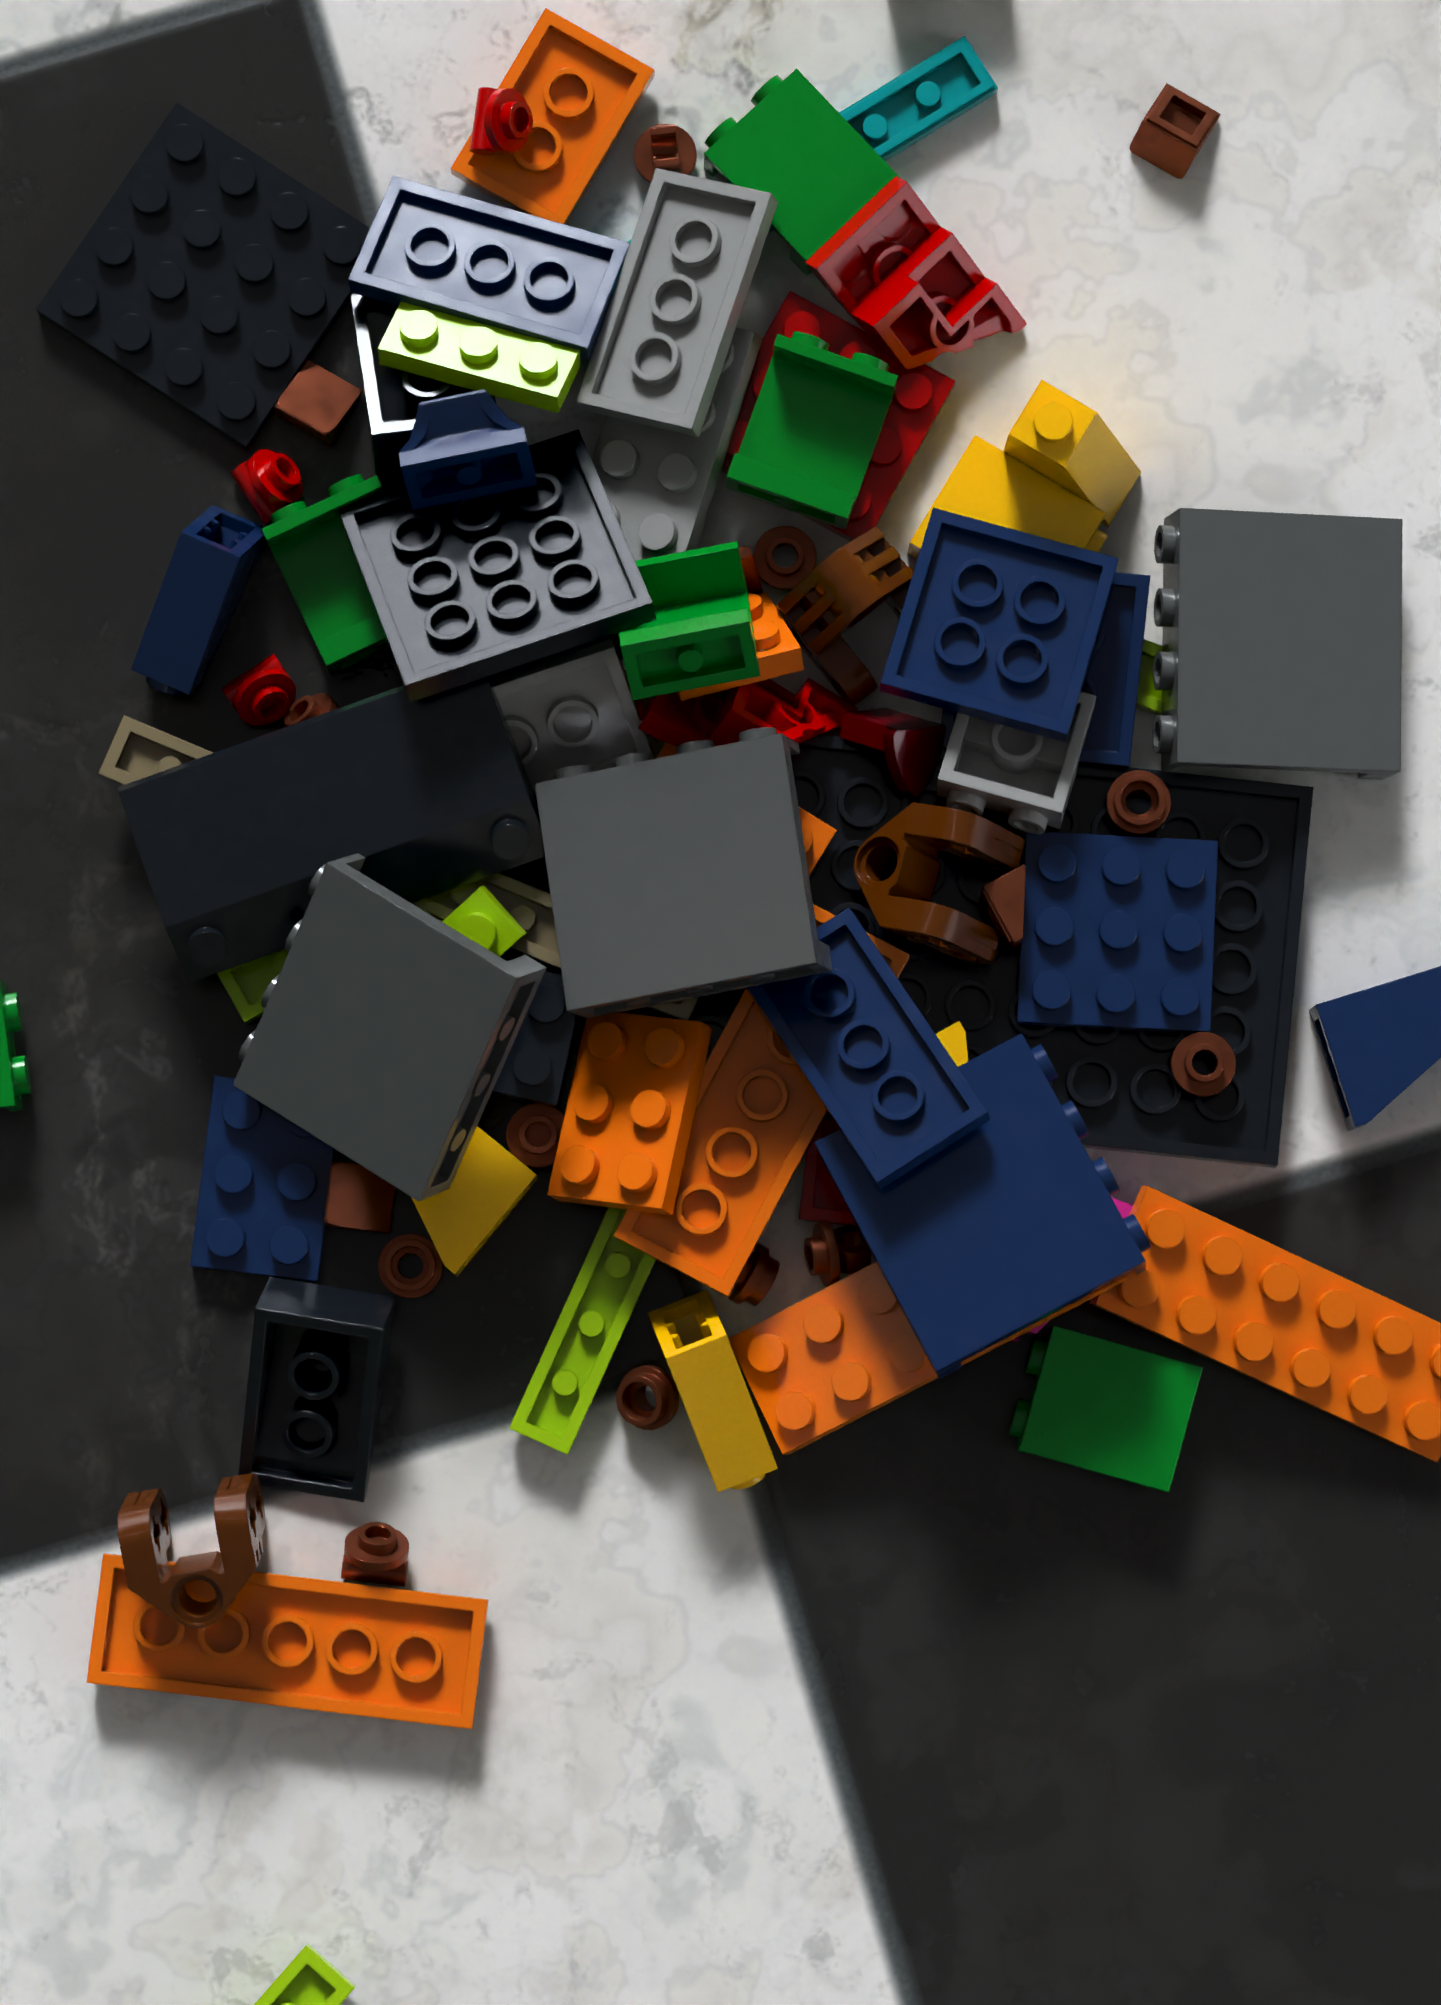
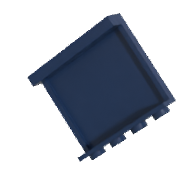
[814,1033,1151,1379]

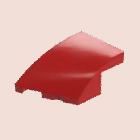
[805,176,1027,370]
[638,678,857,746]

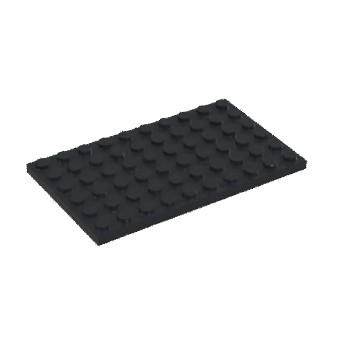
[647,734,1313,1168]

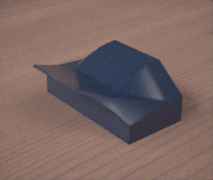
[399,389,537,510]

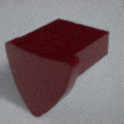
[840,708,946,797]

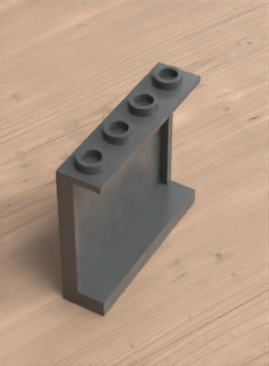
[1152,508,1403,780]
[535,727,833,1019]
[233,853,547,1201]

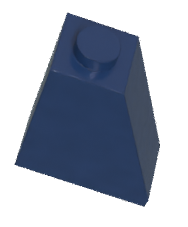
[131,505,266,695]
[1309,966,1441,1131]

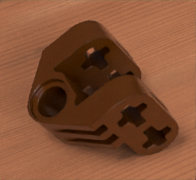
[777,526,914,707]
[854,802,1025,965]
[118,1473,265,1628]

